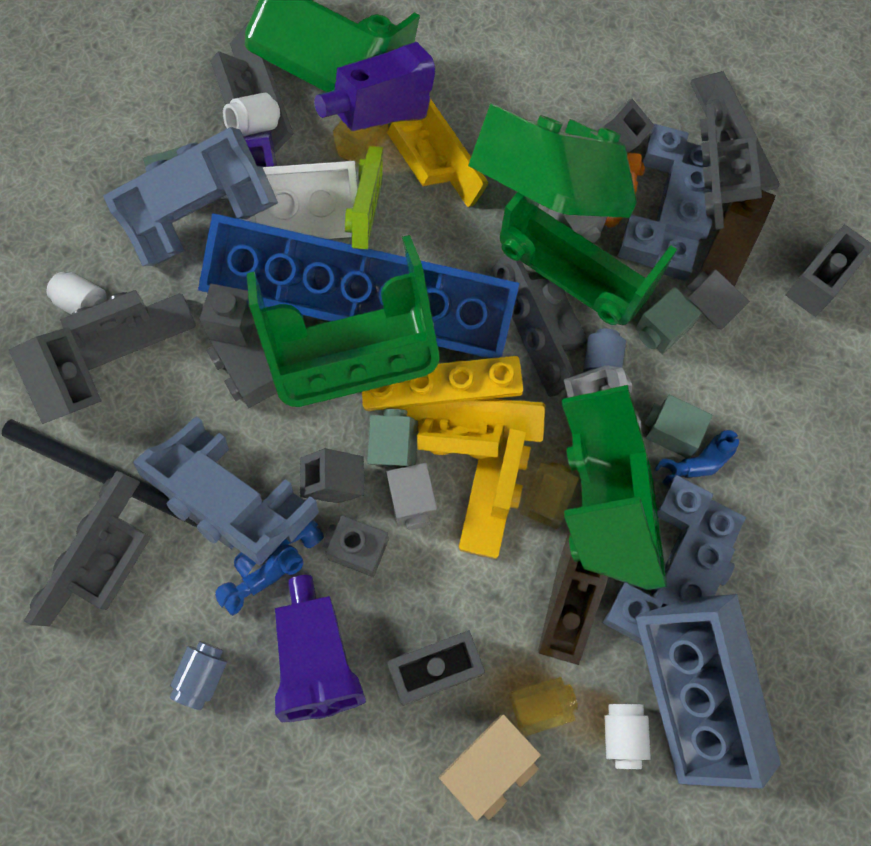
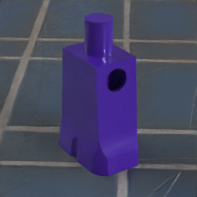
[314,42,435,131]
[275,575,366,722]

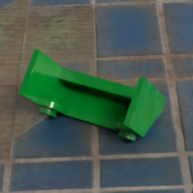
[244,0,420,92]
[468,103,637,218]
[499,192,677,325]
[247,235,439,407]
[562,385,667,590]

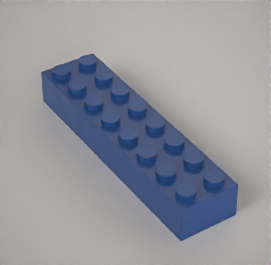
[198,213,520,358]

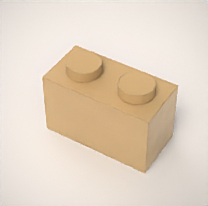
[439,714,541,821]

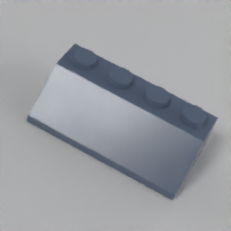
[635,594,781,789]

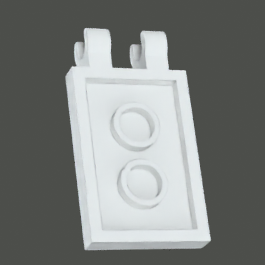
[221,161,357,239]

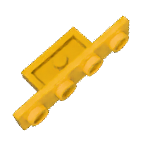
[387,98,488,207]
[362,356,523,411]
[395,399,546,459]
[459,429,531,559]

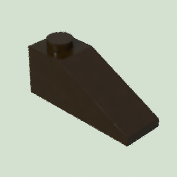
[697,190,776,287]
[538,531,608,665]

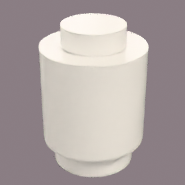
[223,93,280,136]
[47,272,107,315]
[604,704,651,769]

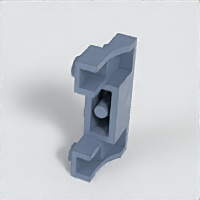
[617,124,712,281]
[103,127,278,266]
[133,416,319,566]
[602,475,746,646]

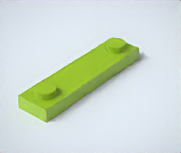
[345,146,383,249]

